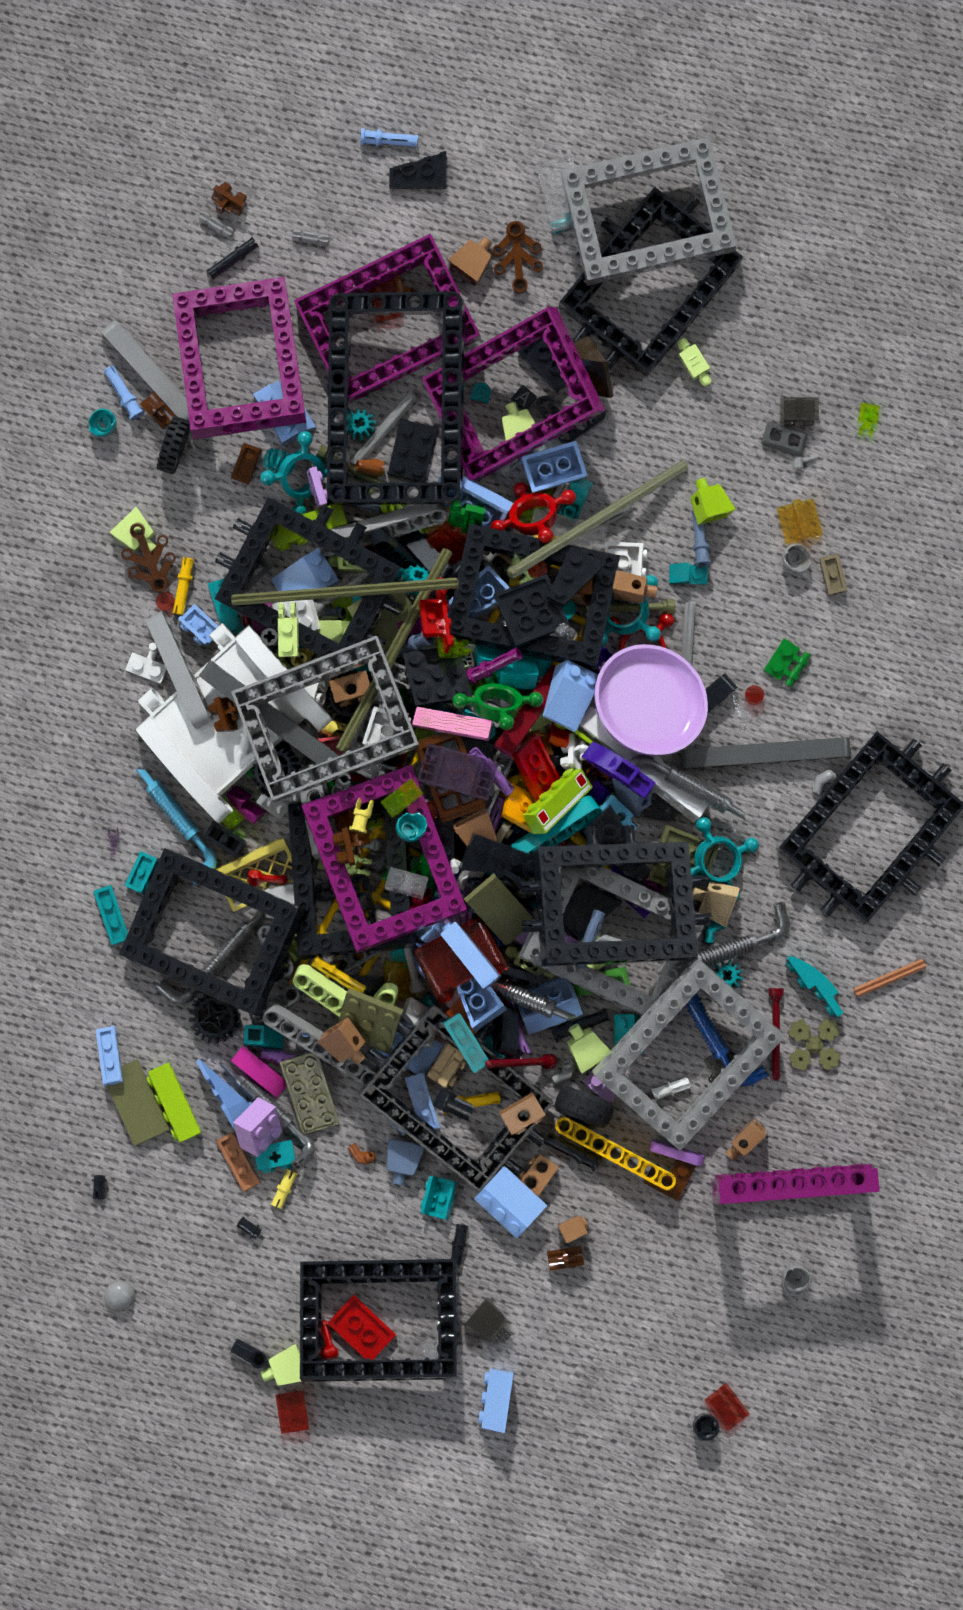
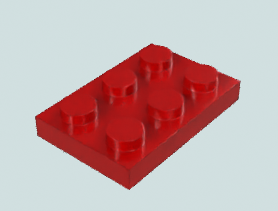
[512,734,560,802]
[327,1295,396,1360]

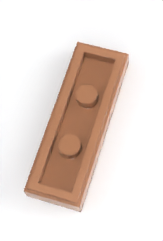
[216,1132,261,1192]

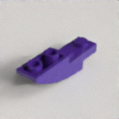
[581,742,656,799]

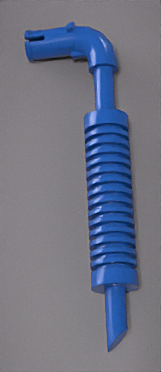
[686,993,769,1087]

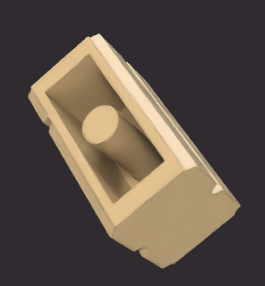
[427,1043,467,1089]

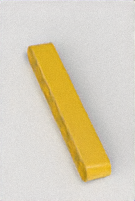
[555,1117,676,1191]

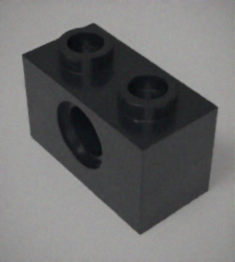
[203,820,248,858]

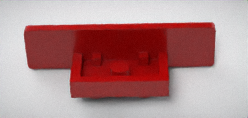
[418,578,454,653]

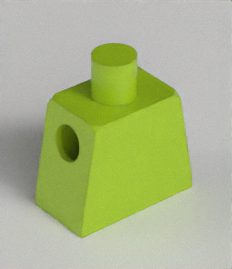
[690,478,736,525]

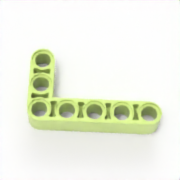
[293,964,398,1017]

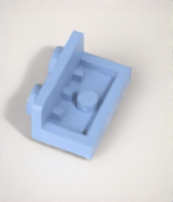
[178,604,219,647]

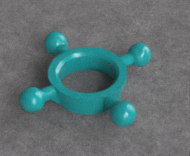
[260,431,327,515]
[601,575,661,647]
[691,817,759,903]

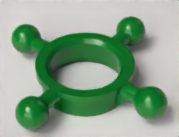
[452,673,543,730]

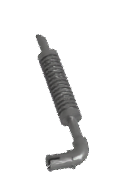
[630,754,745,820]
[672,902,790,971]
[155,911,263,1005]
[490,979,576,1020]
[220,1063,316,1171]

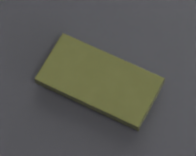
[464,873,534,946]
[280,1052,340,1135]
[107,1059,170,1146]

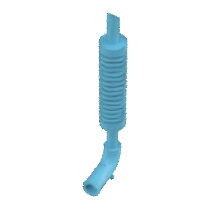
[135,769,217,886]

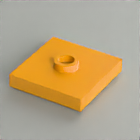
[501,783,536,834]

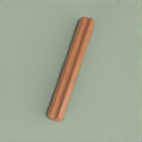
[854,959,926,997]

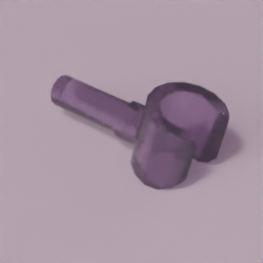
[107,827,119,855]

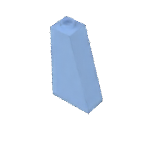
[441,921,501,989]

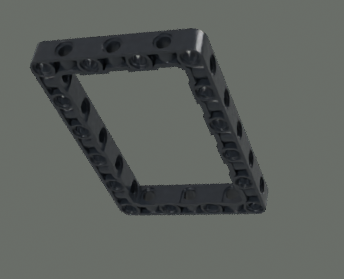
[327,291,465,505]

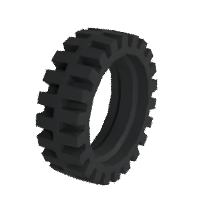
[156,416,190,475]

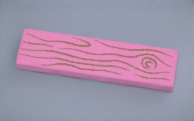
[412,707,493,741]

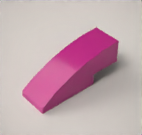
[231,1046,287,1098]

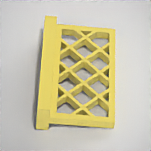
[216,837,293,912]

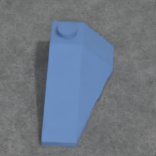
[196,1059,252,1128]

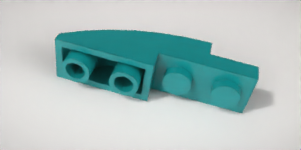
[785,956,844,1018]

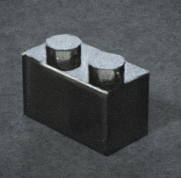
[779,397,819,427]

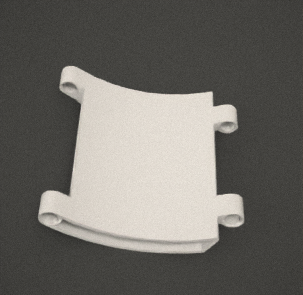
[136,623,333,823]

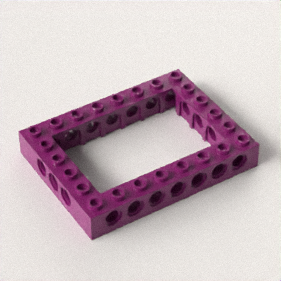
[294,233,481,404]
[172,276,307,440]
[422,307,605,481]
[302,765,467,953]
[711,1164,880,1204]

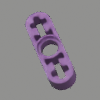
[649,1139,705,1166]

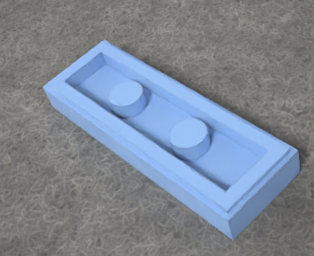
[96,1026,123,1086]
[405,1072,440,1129]

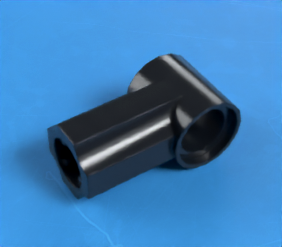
[433,1088,475,1121]
[230,1338,269,1369]

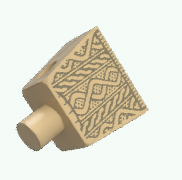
[693,882,740,927]

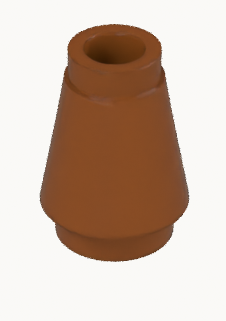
[355,459,385,478]

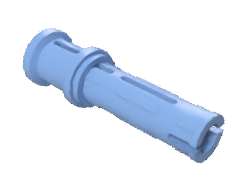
[360,128,418,147]
[103,365,145,421]

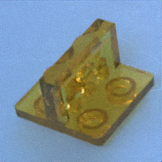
[777,499,823,544]
[383,960,415,1001]

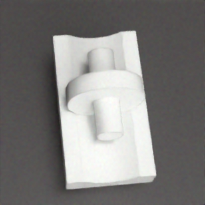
[560,733,589,770]

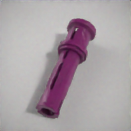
[466,647,522,685]

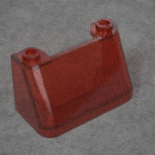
[414,918,509,1004]

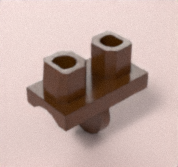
[211,182,247,216]
[140,392,177,429]
[208,697,239,732]
[332,828,366,866]
[547,1246,584,1271]

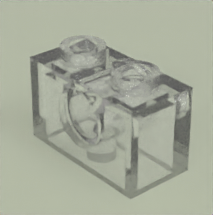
[385,867,428,900]

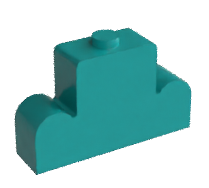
[473,645,552,689]

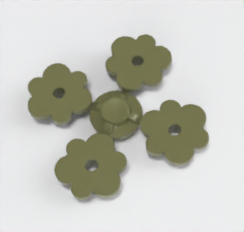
[788,1019,841,1071]

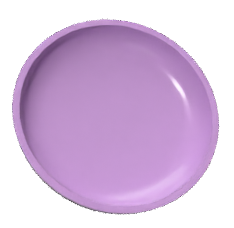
[594,645,708,756]

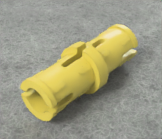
[271,1169,298,1209]

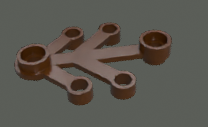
[493,221,543,294]
[121,522,176,592]

